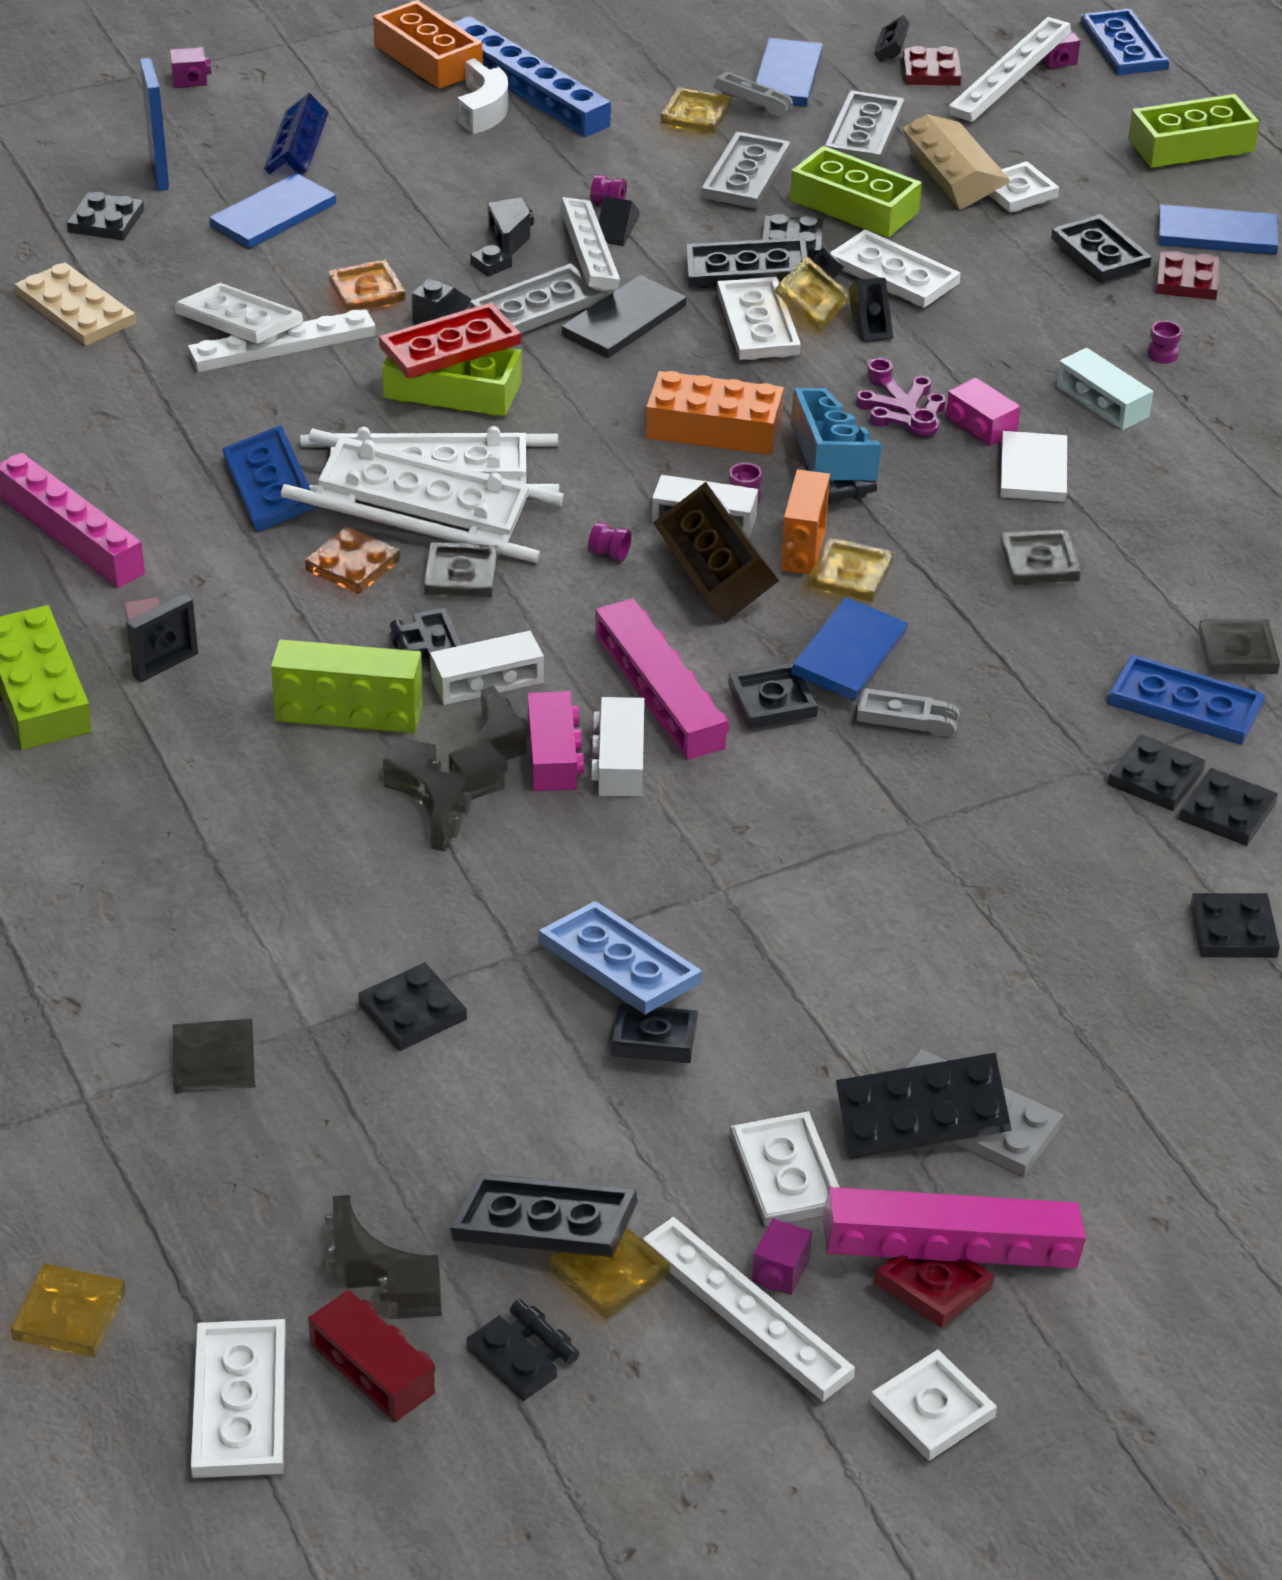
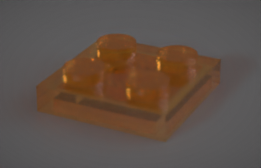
[328,259,406,312]
[305,526,400,594]

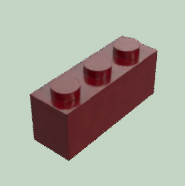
[308,1289,436,1422]

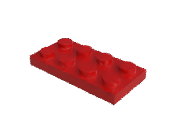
[379,302,521,379]

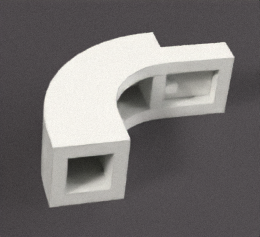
[458,58,508,134]

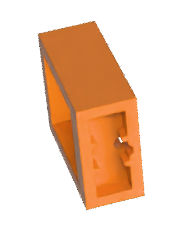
[781,470,830,575]

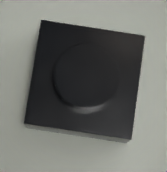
[470,244,512,277]
[809,247,844,290]

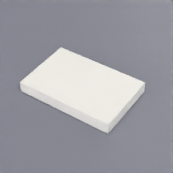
[1000,431,1067,502]
[730,1111,840,1227]

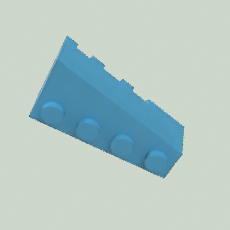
[790,388,882,482]

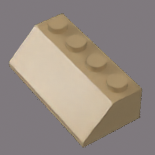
[902,114,1010,210]

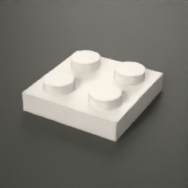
[989,162,1059,213]
[870,1350,997,1461]

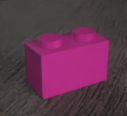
[946,377,1020,446]

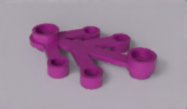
[856,358,946,437]

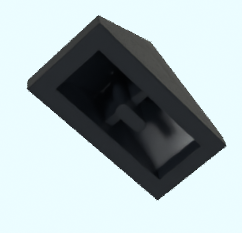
[598,196,640,246]

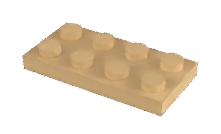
[14,262,136,346]

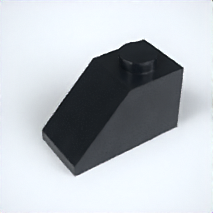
[488,197,534,256]
[848,277,893,342]
[412,279,471,325]

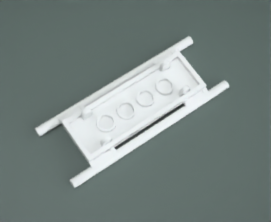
[300,426,559,492]
[281,428,564,564]

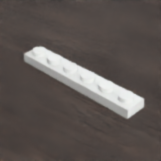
[949,17,1071,122]
[560,197,620,291]
[188,309,376,372]
[642,1217,855,1402]

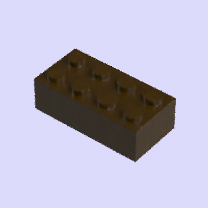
[653,482,779,623]

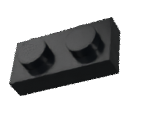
[874,15,910,62]

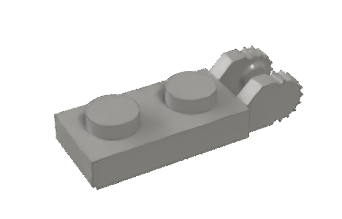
[713,71,794,117]
[857,688,960,738]

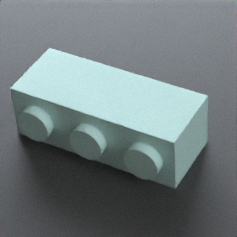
[1057,348,1153,430]

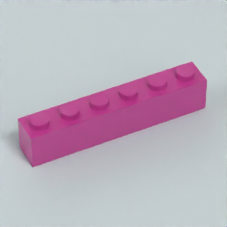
[0,452,145,588]
[595,598,729,760]
[823,1187,1086,1269]

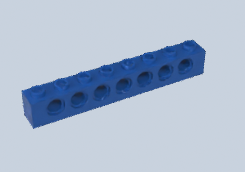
[453,16,611,137]

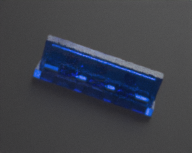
[264,92,329,176]

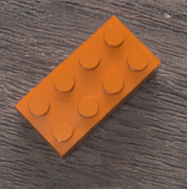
[373,0,483,89]
[646,371,784,455]

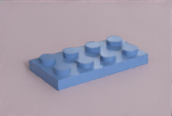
[538,901,702,1014]

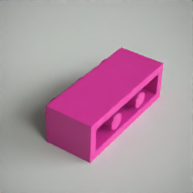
[528,691,584,791]

